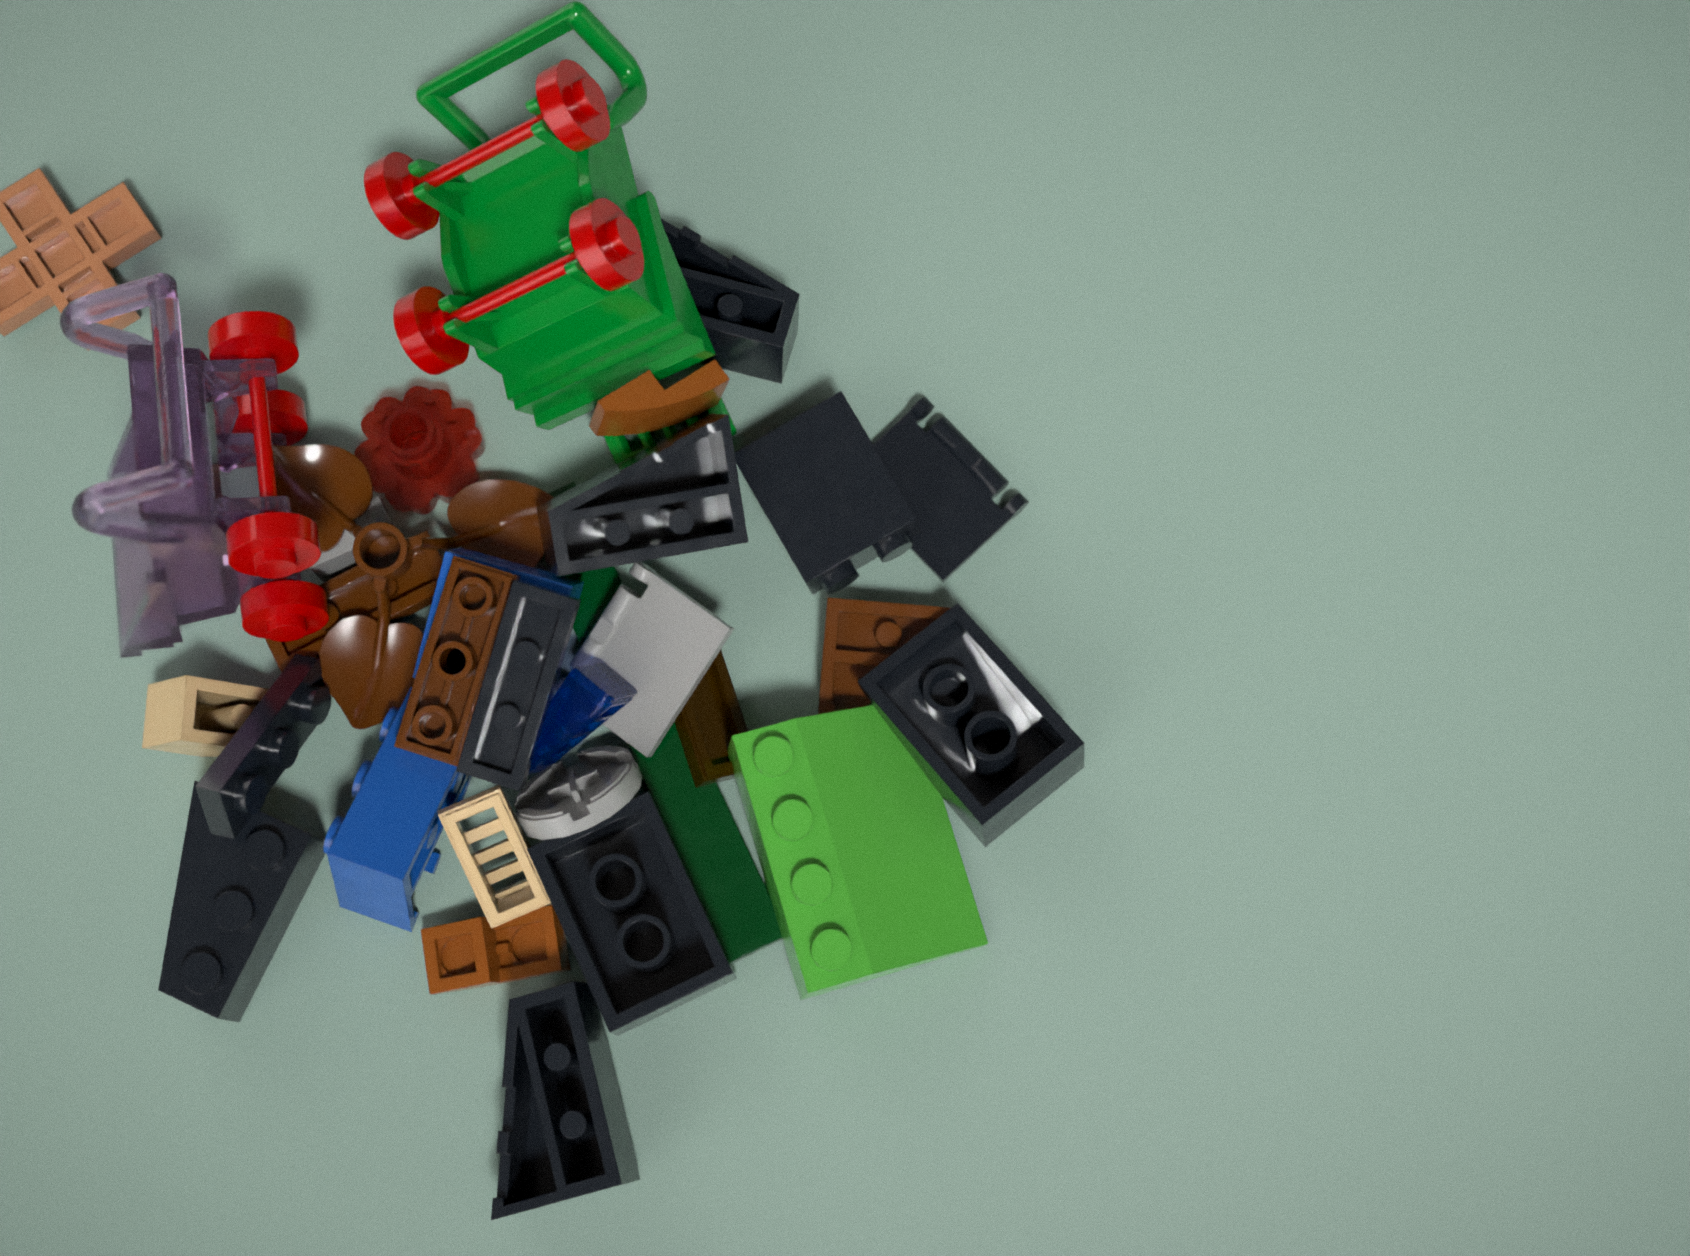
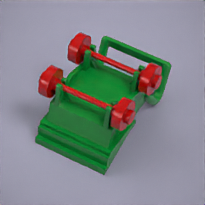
[364,1,716,430]

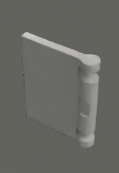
[555,562,734,757]

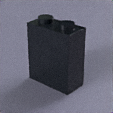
[734,391,921,595]

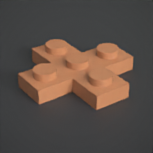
[0,168,162,351]

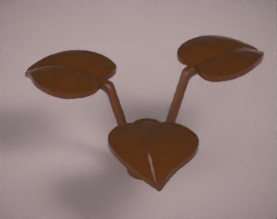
[272,444,554,730]

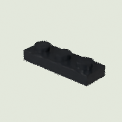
[456,579,582,791]
[195,654,331,839]

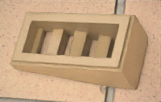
[438,785,551,929]

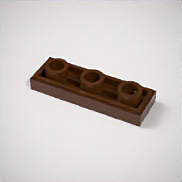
[394,556,521,766]

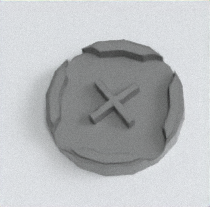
[514,745,643,840]

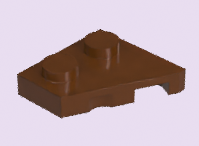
[818,597,951,714]

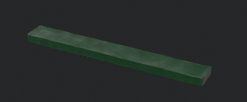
[541,482,783,964]

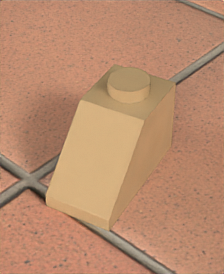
[142,675,298,757]

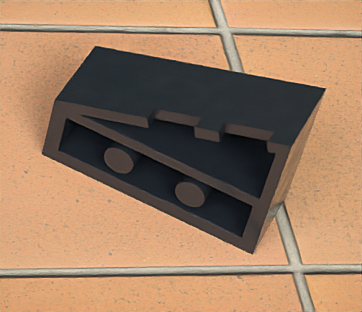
[536,413,748,576]

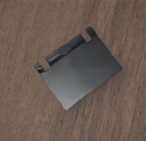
[873,397,1029,583]

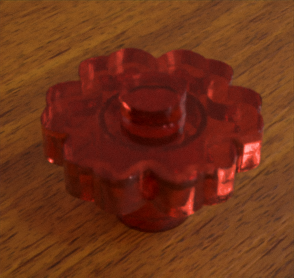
[354,386,486,515]

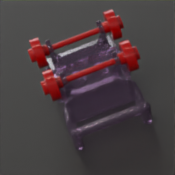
[60,272,329,658]

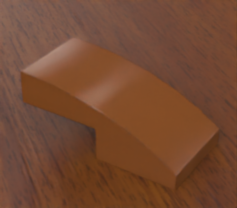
[589,360,730,436]
[421,905,571,995]

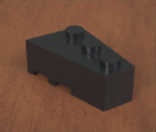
[661,218,800,384]
[158,781,325,1022]
[491,981,640,1220]

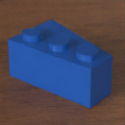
[323,687,472,932]

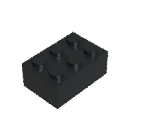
[527,791,737,1036]

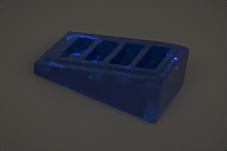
[528,662,638,775]

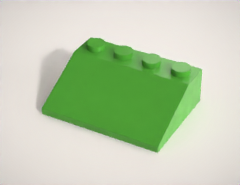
[727,705,988,1000]

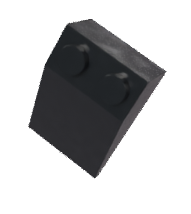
[857,603,1085,847]

